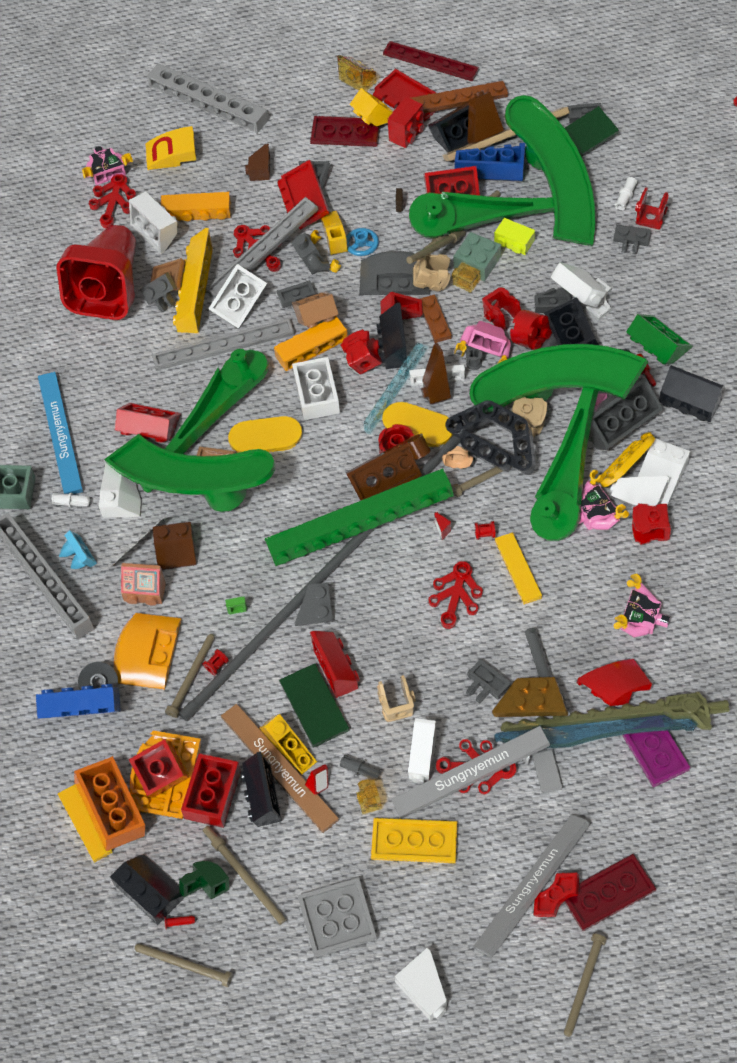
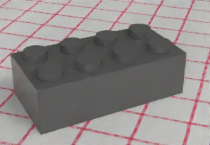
[589,377,663,450]

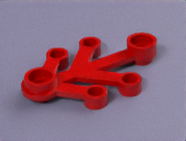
[89,174,136,228]
[233,225,282,272]
[428,561,483,629]
[436,739,516,795]

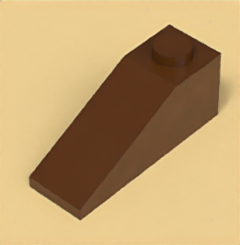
[421,343,451,404]

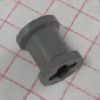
[466,347,482,370]

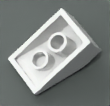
[209,264,267,328]
[638,439,690,505]

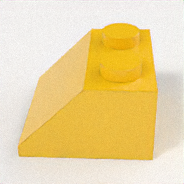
[350,88,393,126]

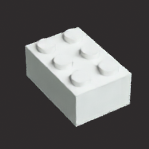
[292,357,340,420]

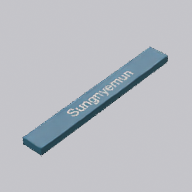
[38,372,83,494]

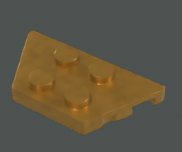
[492,677,568,717]

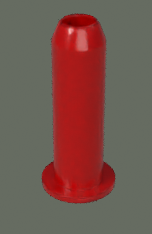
[165,915,195,929]

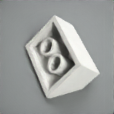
[129,192,178,254]

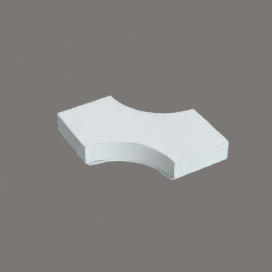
[586,278,611,321]

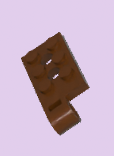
[345,433,431,501]

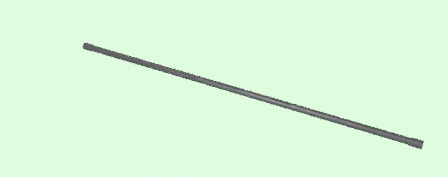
[179,333,557,722]

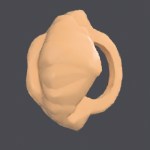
[442,446,474,469]

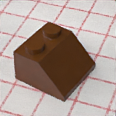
[153,522,196,570]

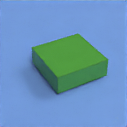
[225,596,247,615]

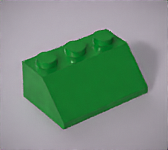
[626,314,693,365]

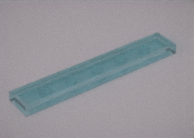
[364,343,424,435]

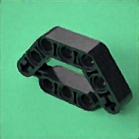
[445,400,536,475]

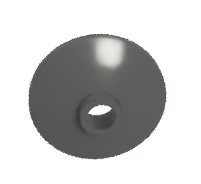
[78,662,118,690]

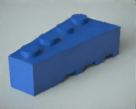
[455,143,525,181]
[36,684,121,719]

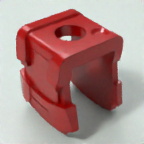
[635,187,669,230]
[482,287,521,332]
[340,329,382,375]
[632,503,671,545]

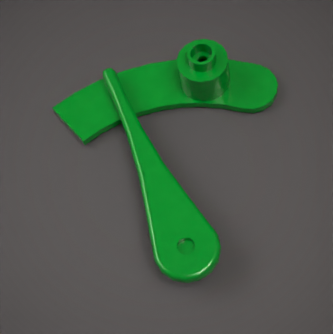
[409,95,595,246]
[469,344,648,541]
[104,349,276,512]

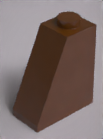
[467,91,504,144]

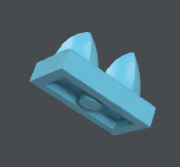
[59,531,97,569]

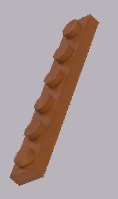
[410,81,508,113]

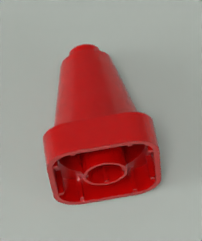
[56,225,136,320]

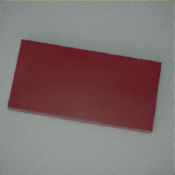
[310,116,380,147]
[564,853,657,932]

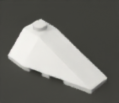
[99,453,141,518]

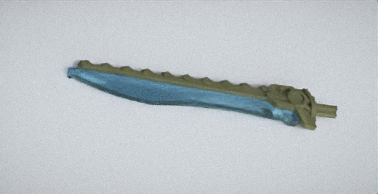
[494,692,730,748]

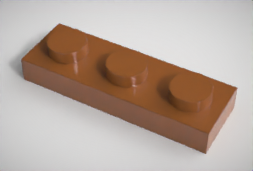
[420,294,452,343]

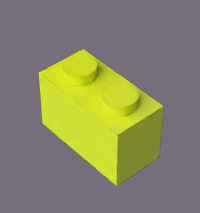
[494,218,535,255]

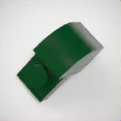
[179,861,229,900]

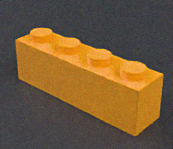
[161,192,231,221]
[274,316,348,371]

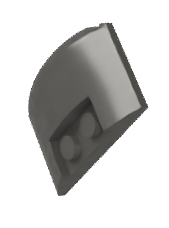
[359,251,430,295]

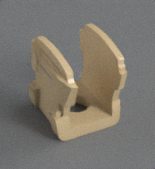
[413,254,450,292]
[508,397,547,437]
[377,675,416,722]

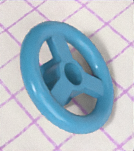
[346,228,379,256]

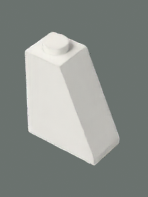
[551,262,606,308]
[610,476,670,507]
[408,718,436,784]
[395,948,447,1021]

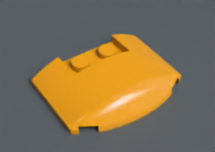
[114,613,182,690]
[130,730,201,819]

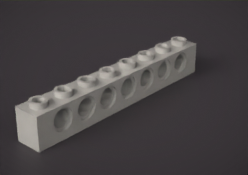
[147,63,268,134]
[0,513,94,639]

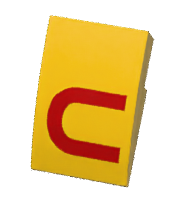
[145,126,197,170]

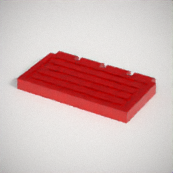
[373,68,436,121]
[277,160,330,230]

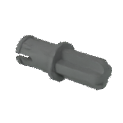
[340,754,381,781]

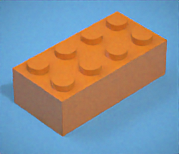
[74,756,145,851]

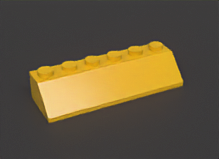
[173,228,213,333]

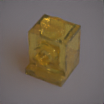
[356,780,382,815]

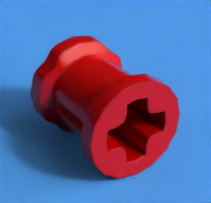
[474,521,496,540]
[202,649,229,676]

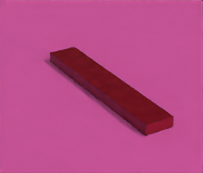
[383,41,479,82]

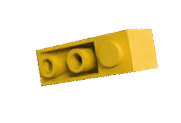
[321,211,347,255]
[259,714,317,775]

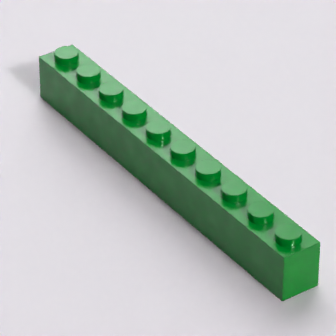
[265,468,454,566]

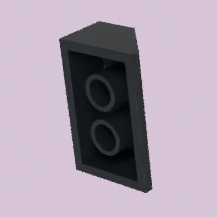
[428,102,469,153]
[544,297,599,345]
[376,303,407,369]
[659,365,723,422]
[240,751,282,827]
[110,854,185,925]

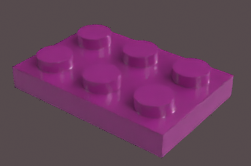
[623,717,690,788]

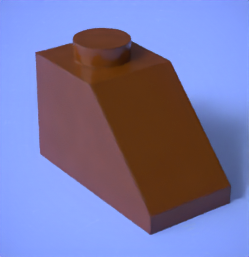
[245,144,270,181]

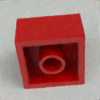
[388,97,425,148]
[129,739,189,798]

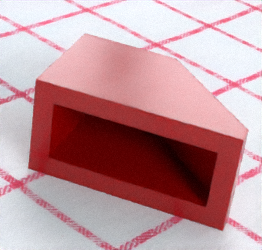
[380,292,422,320]

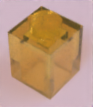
[452,262,480,293]

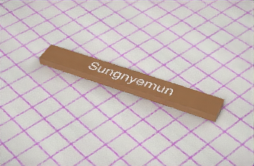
[221,704,339,833]

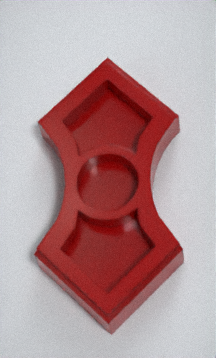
[533,872,580,917]

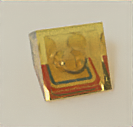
[337,55,377,91]

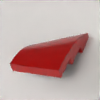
[576,659,652,706]

